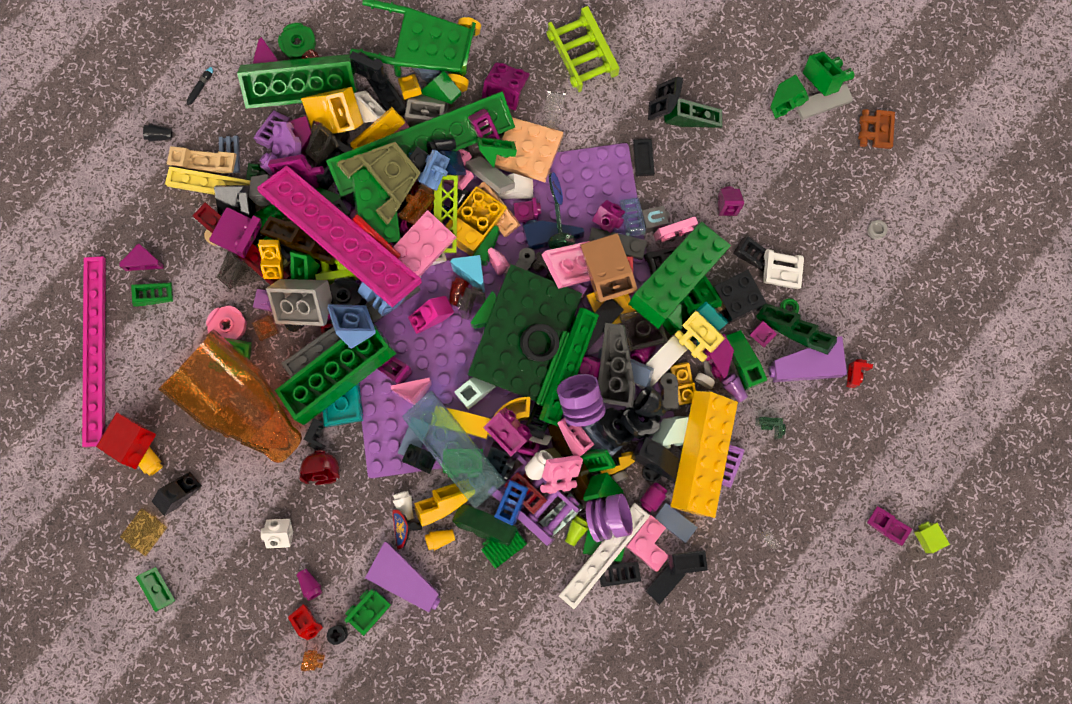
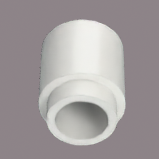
[525,450,553,480]

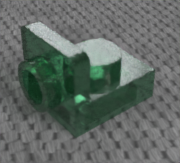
[755,417,786,439]

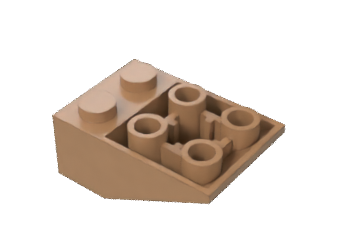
[580,233,638,302]

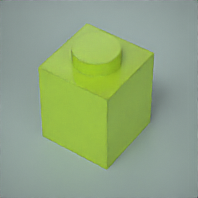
[914,521,950,554]

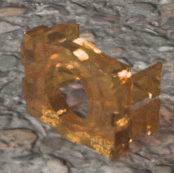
[301,650,325,671]

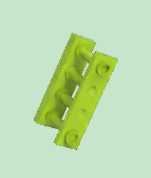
[546,6,619,92]

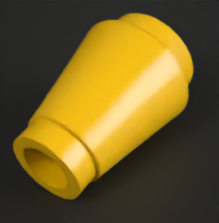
[424,529,455,551]

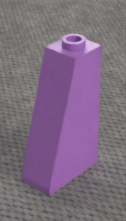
[769,336,847,382]
[365,542,441,612]

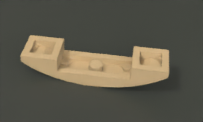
[167,146,237,173]

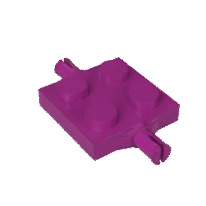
[268,154,324,189]

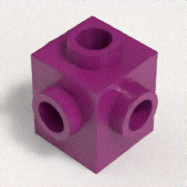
[592,200,625,233]

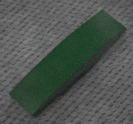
[756,303,837,355]

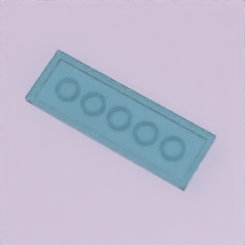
[402,391,506,508]

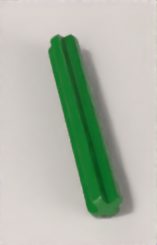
[536,331,570,406]

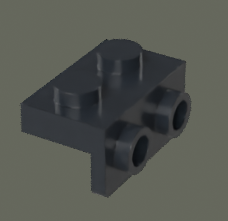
[483,441,516,486]

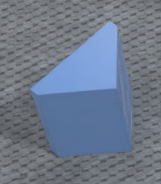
[327,304,376,349]

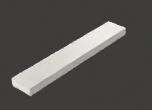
[559,503,650,609]

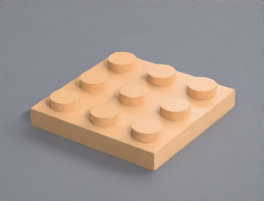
[494,117,563,182]

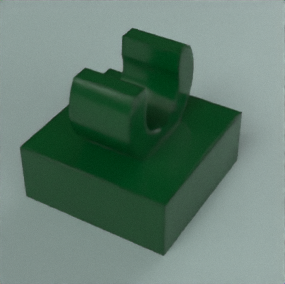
[246,163,267,181]

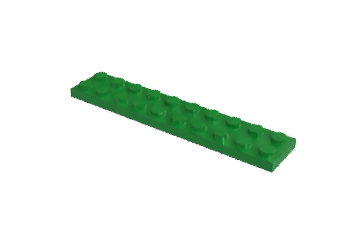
[326,91,515,197]

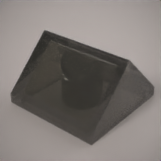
[619,311,668,352]

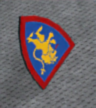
[392,509,422,550]

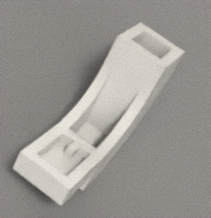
[635,335,688,390]

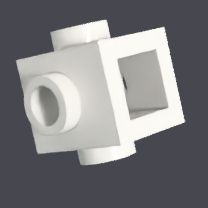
[261,519,293,548]

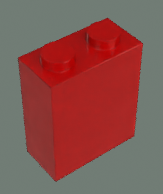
[96,412,156,469]

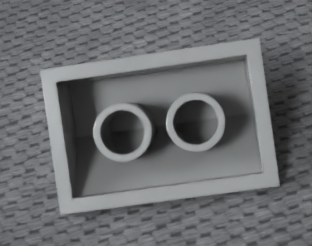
[266,279,332,326]

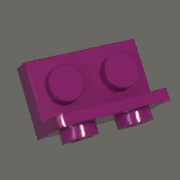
[483,408,532,456]

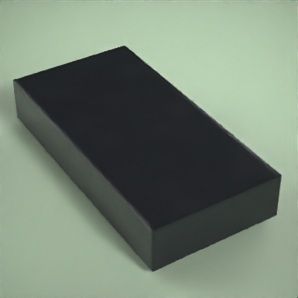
[633,138,655,177]
[668,550,708,575]

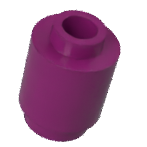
[640,482,668,513]

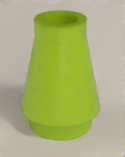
[565,515,589,546]

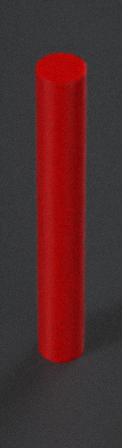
[352,214,401,259]

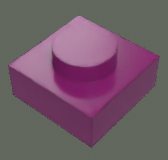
[749,320,777,347]

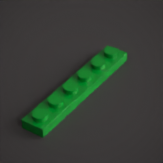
[539,308,599,426]

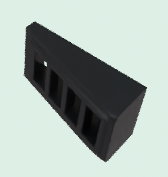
[733,236,776,272]
[526,403,549,440]
[599,561,641,587]

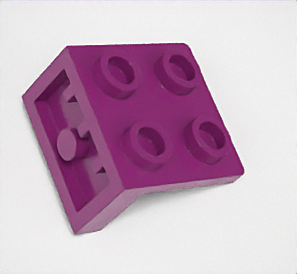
[481,62,530,111]
[209,208,262,258]

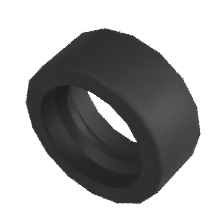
[520,324,559,362]

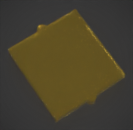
[120,509,168,556]

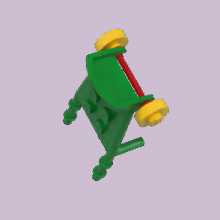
[350,0,481,92]

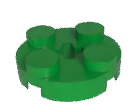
[278,23,316,60]

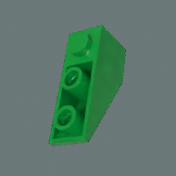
[726,330,768,390]

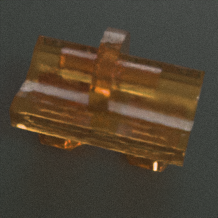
[399,189,435,225]

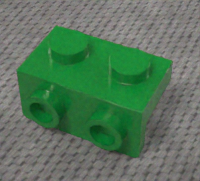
[344,588,392,636]

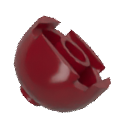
[299,450,340,485]

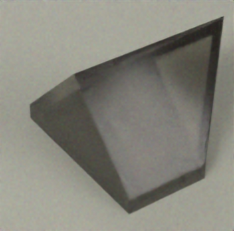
[305,121,339,164]
[217,251,264,290]

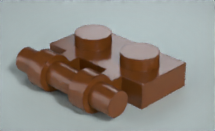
[858,109,895,149]

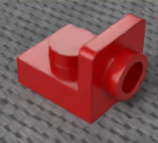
[846,359,873,388]
[288,604,323,640]

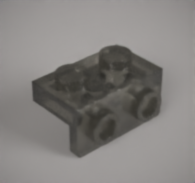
[457,287,486,320]

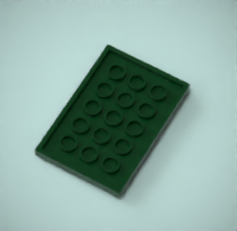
[467,264,583,401]

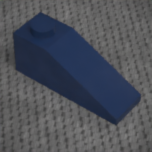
[523,220,584,250]

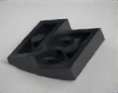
[648,77,683,121]

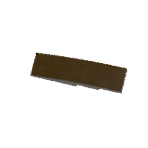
[260,216,336,265]
[548,420,590,501]

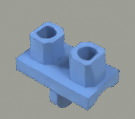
[418,150,450,191]

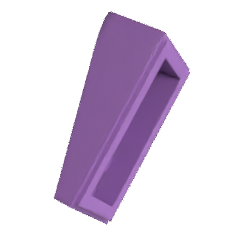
[254,110,290,150]
[722,445,745,488]

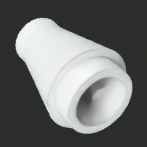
[393,491,414,520]

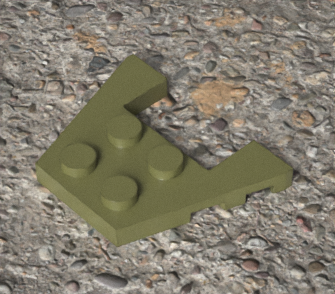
[337,142,420,225]

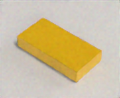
[398,74,422,100]

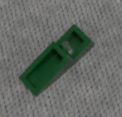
[452,504,518,546]

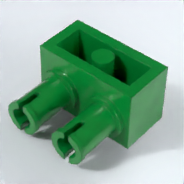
[803,51,854,96]

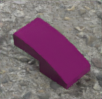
[867,506,912,547]

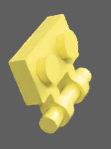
[675,311,725,362]

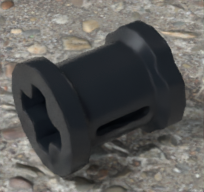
[326,625,348,645]

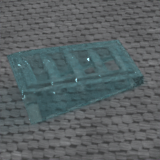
[620,198,646,236]

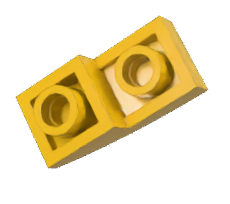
[258,240,284,279]
[670,362,696,406]
[600,451,635,475]

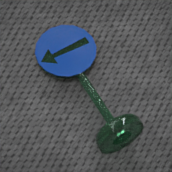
[548,172,575,249]

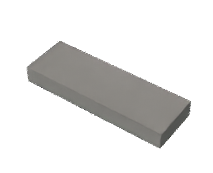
[796,84,853,120]
[466,156,515,194]

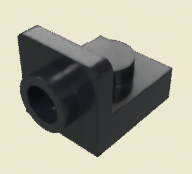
[303,418,326,450]
[402,444,437,474]

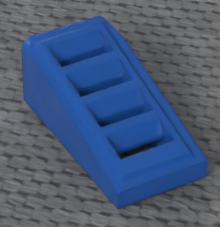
[494,480,529,525]

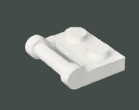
[763,249,804,289]

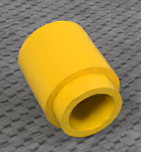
[138,447,163,476]

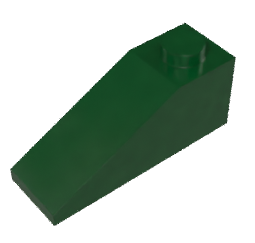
[664,98,722,128]

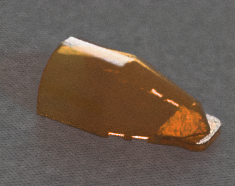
[158,329,302,463]

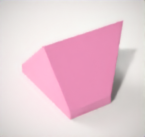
[391,378,432,407]

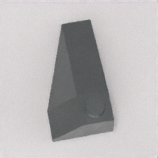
[598,323,635,407]

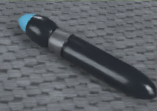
[187,67,213,105]

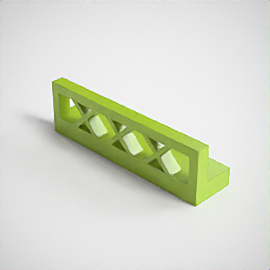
[434,175,458,255]

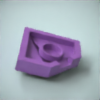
[272,121,301,158]

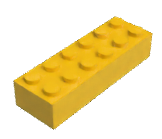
[671,391,738,518]

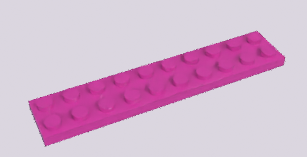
[257,165,422,307]

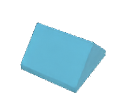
[450,255,485,294]

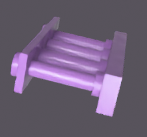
[488,456,581,546]

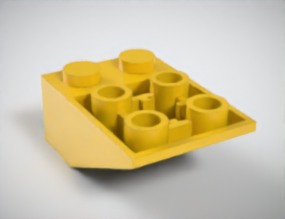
[301,87,363,135]
[445,186,507,256]

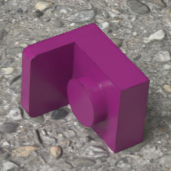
[513,197,541,223]

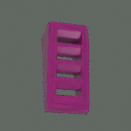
[468,109,501,140]

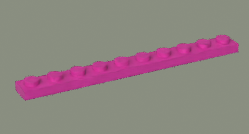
[82,256,106,448]

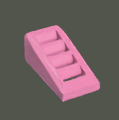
[488,248,509,276]
[558,417,595,456]

